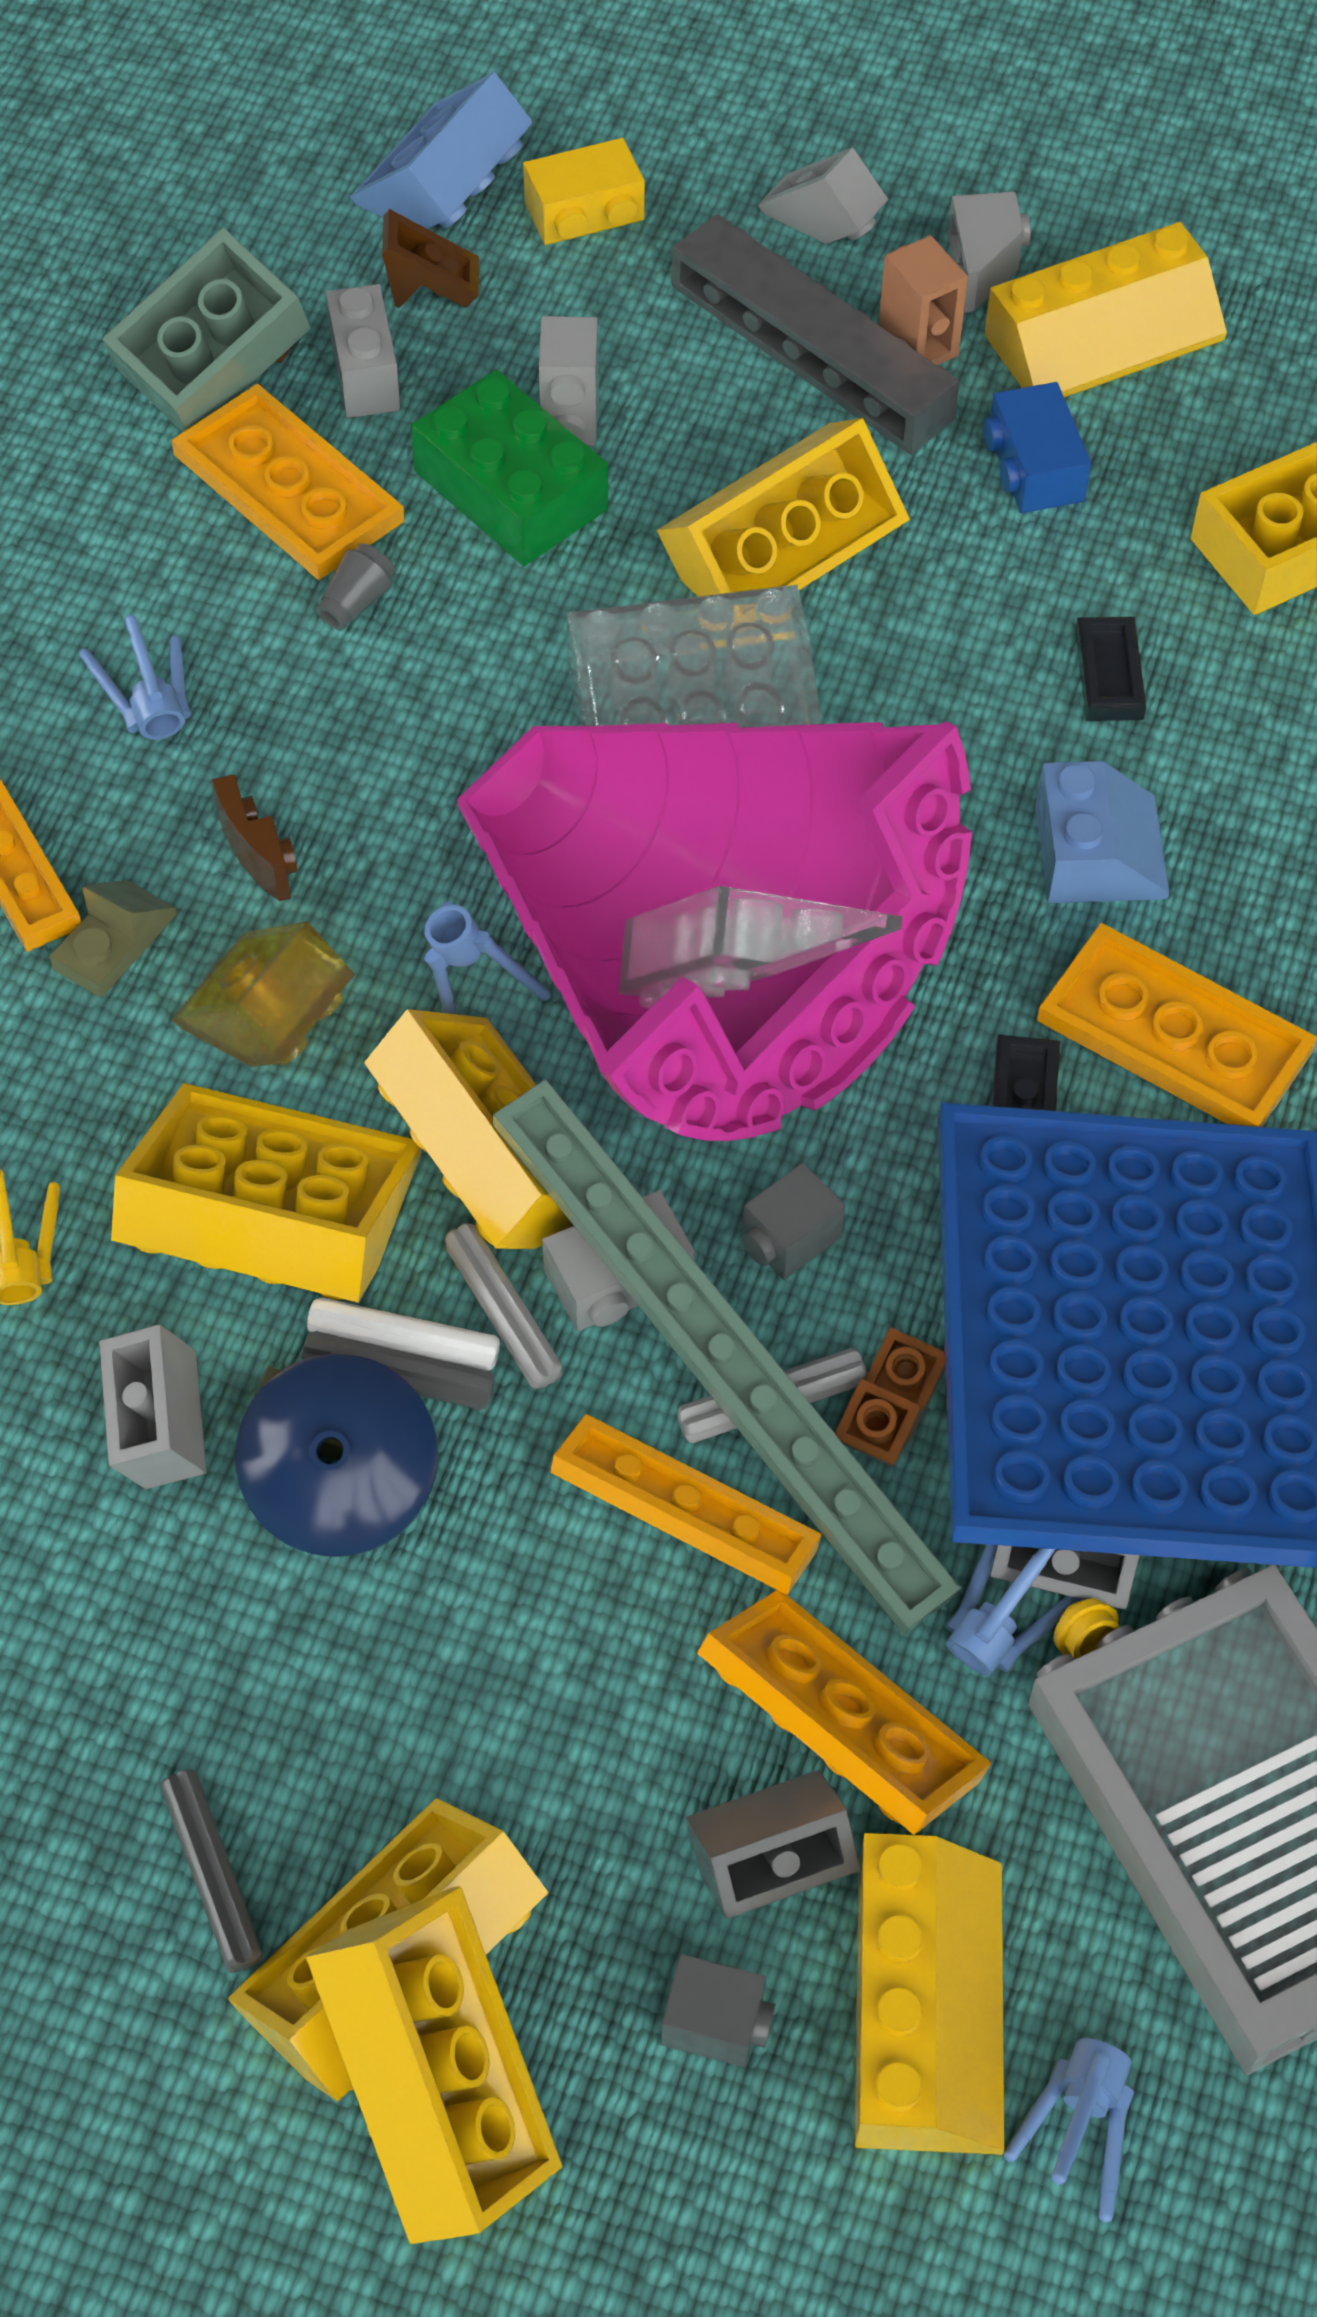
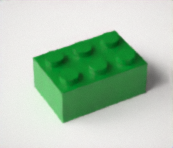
[411,369,608,567]

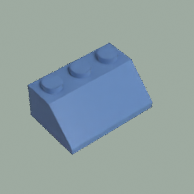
[350,71,534,229]

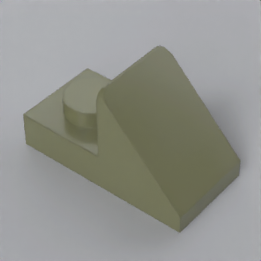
[50,880,177,999]

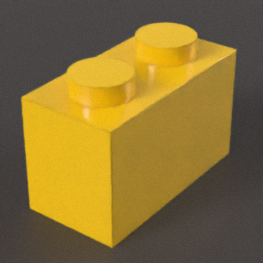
[523,138,645,245]

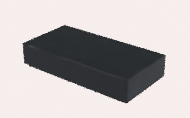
[1075,617,1147,721]

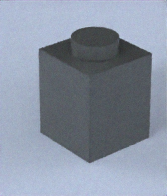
[742,1163,846,1280]
[661,1954,776,2068]

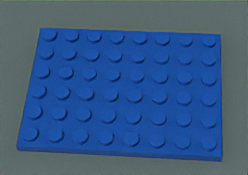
[937,1102,1317,1568]

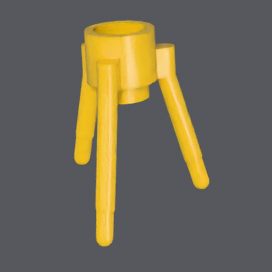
[0,1169,60,1305]

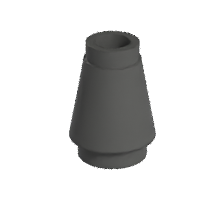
[316,543,395,630]

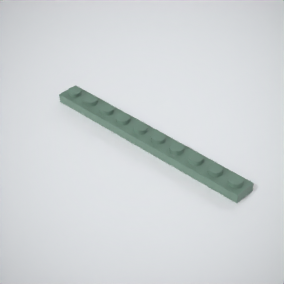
[493,1079,961,1636]

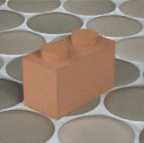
[879,235,968,366]

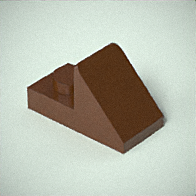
[382,209,479,308]

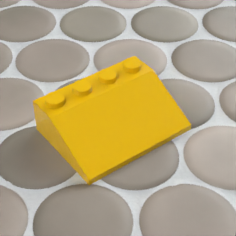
[111,1083,422,1303]

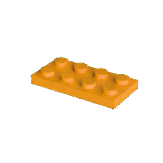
[172,383,405,580]
[1037,923,1317,1127]
[697,1590,992,1835]

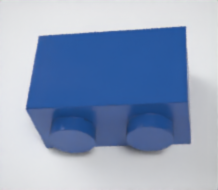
[983,382,1091,513]

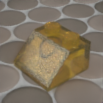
[172,921,355,1067]

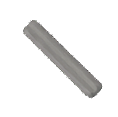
[445,1223,562,1389]
[677,1348,867,1443]

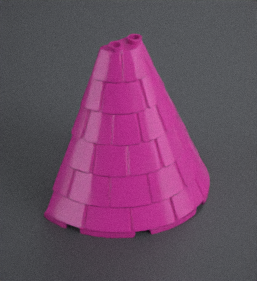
[457,721,972,1141]

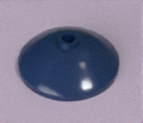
[235,1354,439,1557]

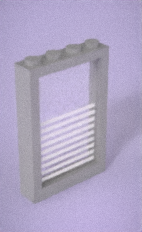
[1028,1565,1317,2076]

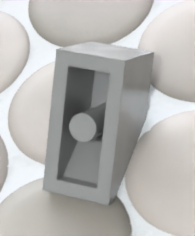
[758,147,888,244]
[948,192,1031,313]

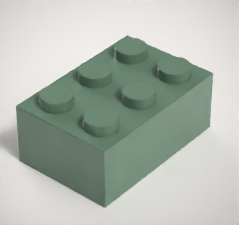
[102,227,311,432]

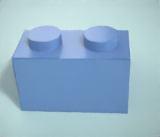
[1035,761,1169,903]

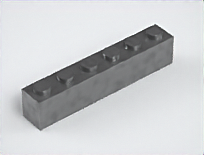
[672,214,959,455]

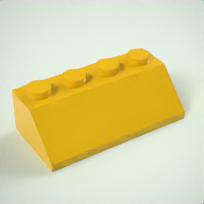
[984,221,1227,398]
[656,418,910,630]
[364,1009,574,1249]
[227,1798,549,2102]
[855,1833,1004,2155]
[306,1886,563,2244]

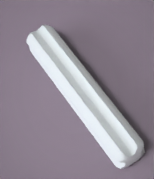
[307,1298,500,1371]

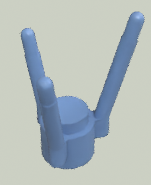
[79,614,191,740]
[424,902,551,1014]
[945,1544,1084,1676]
[1003,2038,1134,2223]

